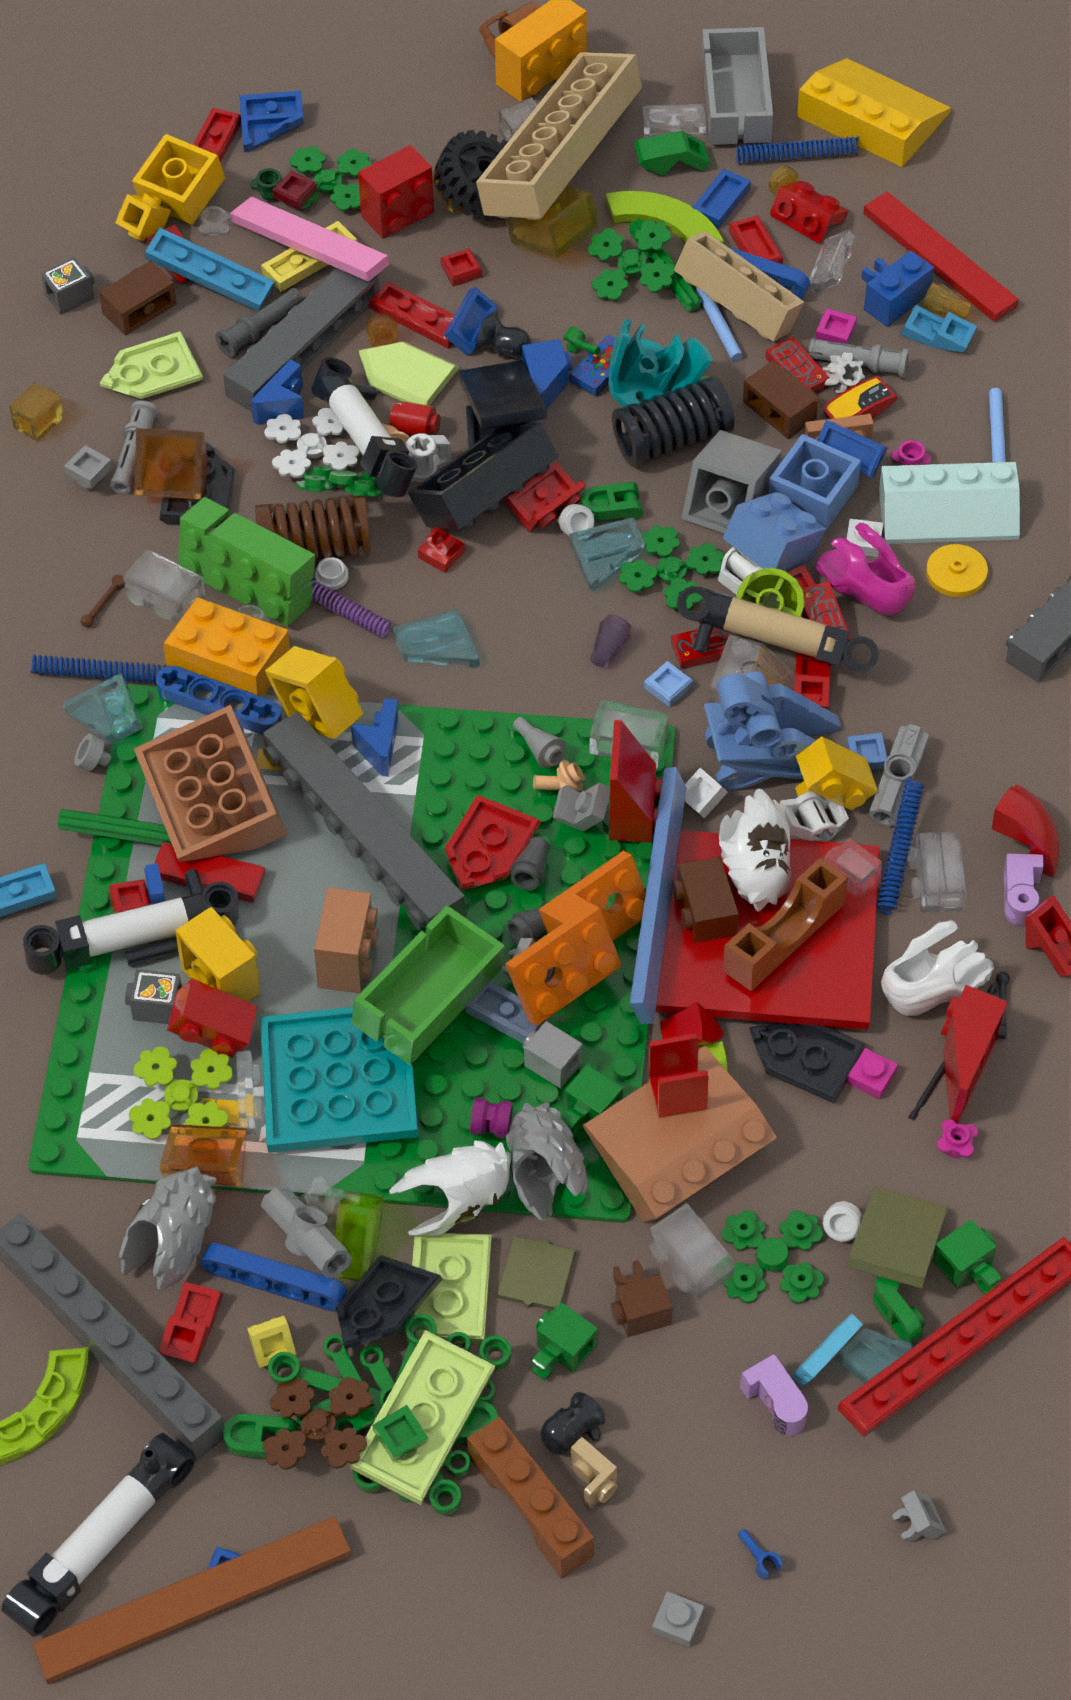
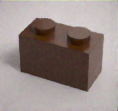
[99,261,177,336]
[743,361,818,439]
[672,857,739,943]

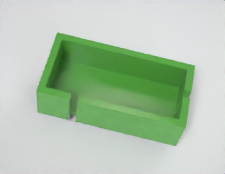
[178,497,315,627]
[352,905,505,1065]

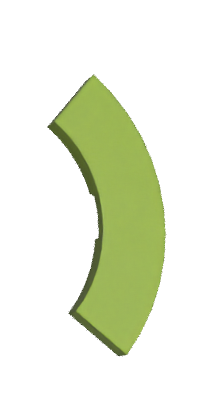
[605,191,724,243]
[0,1347,90,1465]

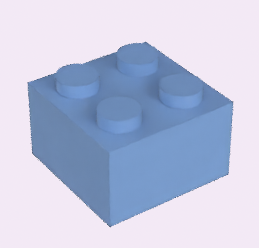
[768,434,861,531]
[723,492,826,571]

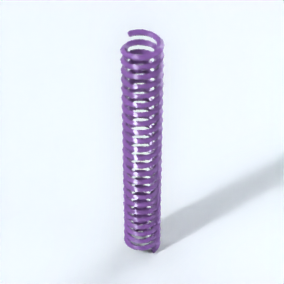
[310,579,391,638]

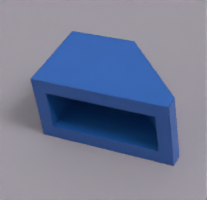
[522,339,572,409]

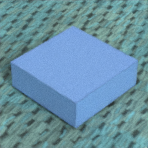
[644,661,693,708]

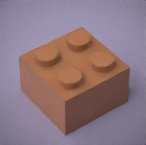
[314,887,379,993]

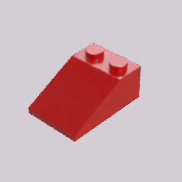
[609,720,662,843]
[941,985,1008,1124]

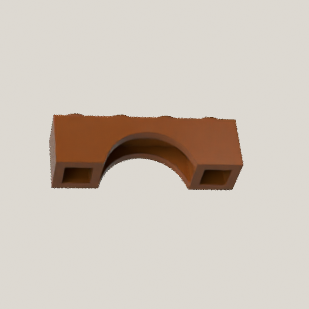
[723,858,848,991]
[467,1416,594,1579]

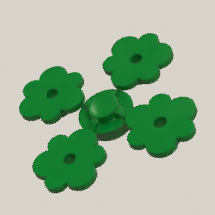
[289,146,372,211]
[588,220,675,301]
[295,466,384,496]
[619,525,724,610]
[721,1210,824,1304]

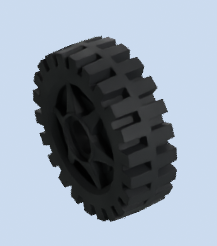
[434,130,508,221]

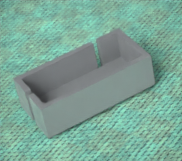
[701,27,773,145]

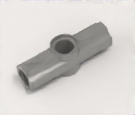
[869,724,929,828]
[261,1185,352,1278]

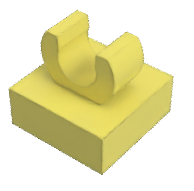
[247,1316,296,1368]

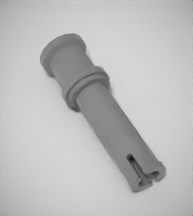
[809,338,910,378]
[110,400,160,494]

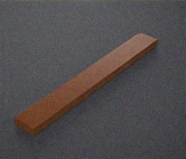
[32,1516,351,1684]

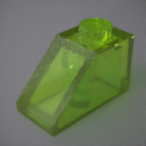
[335,1190,385,1281]

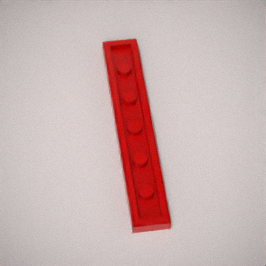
[863,191,1019,322]

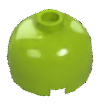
[736,568,805,617]

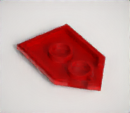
[445,795,541,891]

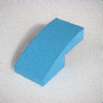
[901,305,977,352]

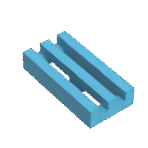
[791,1314,863,1387]

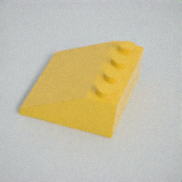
[797,58,951,167]

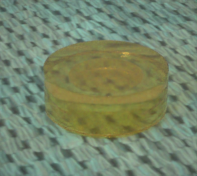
[768,165,799,196]

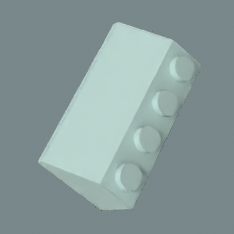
[879,462,1020,544]

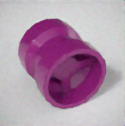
[470,1097,513,1139]

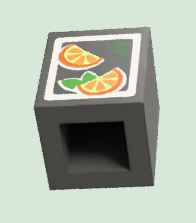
[41,257,95,315]
[125,969,182,1024]

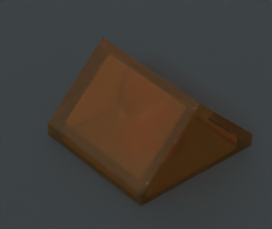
[134,428,208,499]
[160,1124,247,1187]

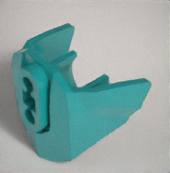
[609,318,712,417]

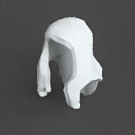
[881,920,994,1016]

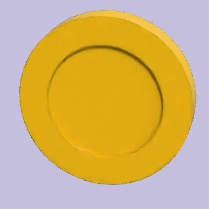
[926,544,988,597]

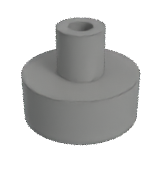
[74,734,111,771]

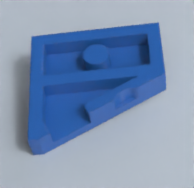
[239,91,304,152]

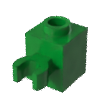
[561,1064,623,1139]
[933,1219,1002,1295]
[531,1302,598,1380]

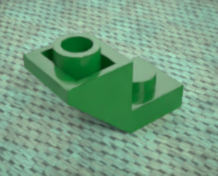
[634,130,710,176]

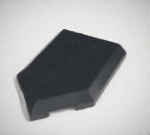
[159,442,235,528]
[749,1022,866,1103]
[336,1255,442,1349]

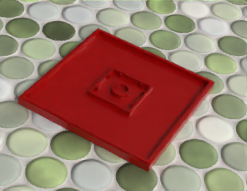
[655,830,879,1030]

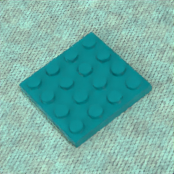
[260,1007,419,1153]

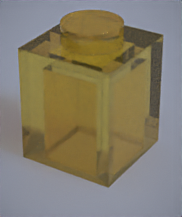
[9,382,64,442]

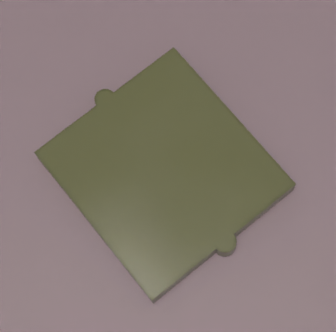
[497,1236,575,1310]

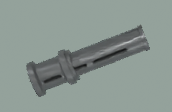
[215,288,304,357]

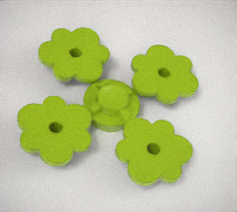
[129,1046,233,1142]

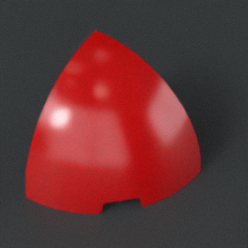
[991,784,1060,877]

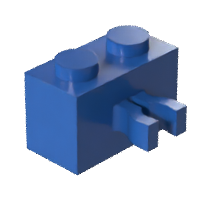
[862,250,934,327]

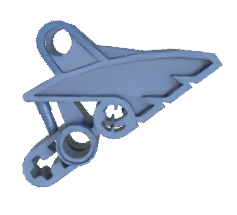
[704,672,841,791]

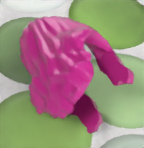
[816,523,916,616]

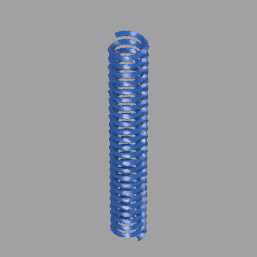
[736,136,859,164]
[30,654,166,684]
[876,776,925,915]

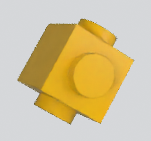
[115,192,171,241]

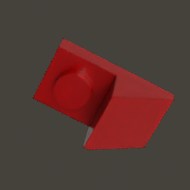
[1026,896,1071,977]

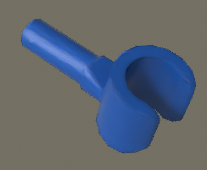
[738,1529,782,1579]

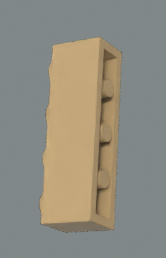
[674,231,804,342]

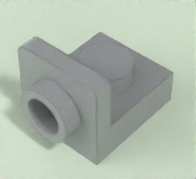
[553,783,610,832]

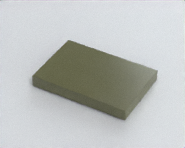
[847,1186,948,1288]

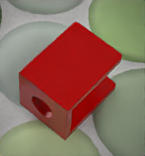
[648,1033,709,1118]

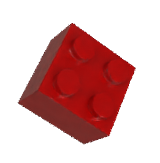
[358,145,434,239]

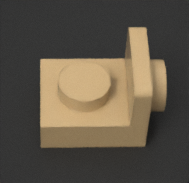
[571,1437,618,1509]

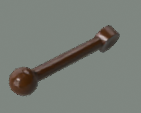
[81,575,125,627]

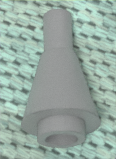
[513,717,566,768]

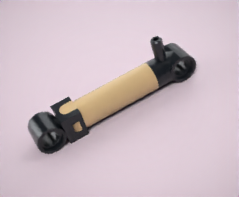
[677,586,879,671]

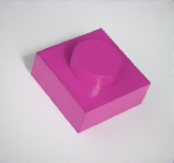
[816,308,857,344]
[847,1048,898,1099]

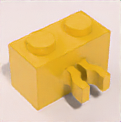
[795,736,878,810]

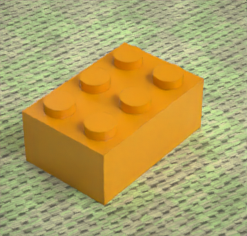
[495,0,587,103]
[164,597,290,697]

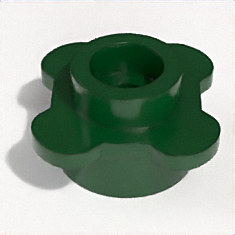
[250,168,282,200]

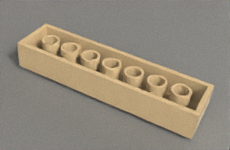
[476,52,642,220]

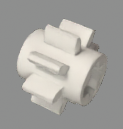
[822,352,865,393]

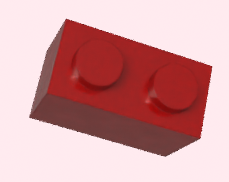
[167,978,258,1058]

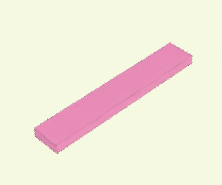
[230,197,390,281]

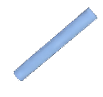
[696,287,743,362]
[989,388,1006,463]

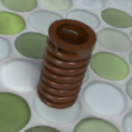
[255,496,370,561]

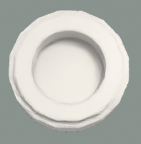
[557,504,595,539]
[823,1201,863,1242]

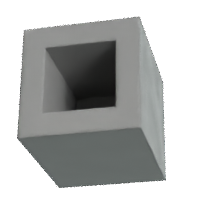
[523,1021,583,1089]

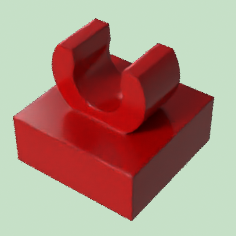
[418,527,465,573]

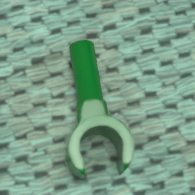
[563,326,601,355]

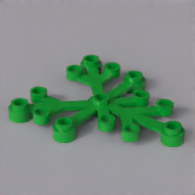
[268,1314,512,1516]

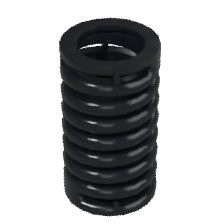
[612,376,735,466]

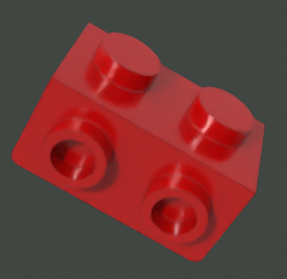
[770,181,849,243]
[504,461,586,532]

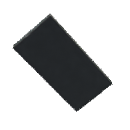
[458,360,547,430]

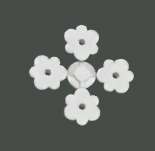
[264,408,359,478]

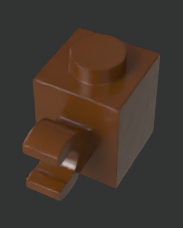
[611,1260,673,1338]

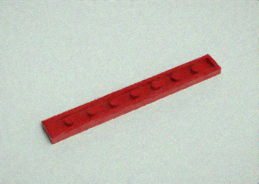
[837,1237,1071,1437]

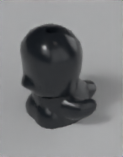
[477,312,531,358]
[540,1392,606,1455]

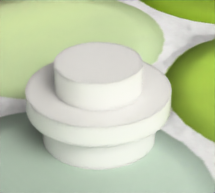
[315,557,349,590]

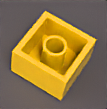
[132,134,226,225]
[265,646,364,739]
[175,907,260,1002]

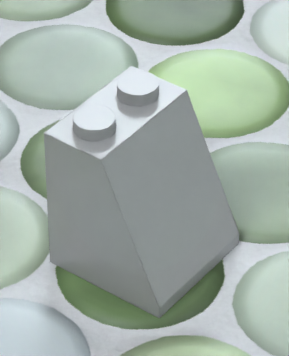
[681,430,782,534]

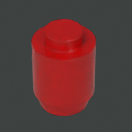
[389,401,441,436]

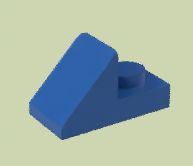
[251,359,304,425]
[351,698,399,777]

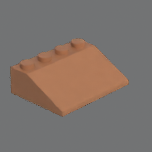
[134,705,288,862]
[582,1046,777,1222]

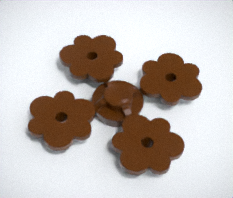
[263,1377,373,1470]

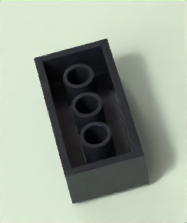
[408,422,559,531]

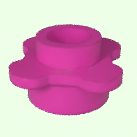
[891,440,931,465]
[937,1119,978,1158]

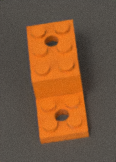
[505,851,646,1026]

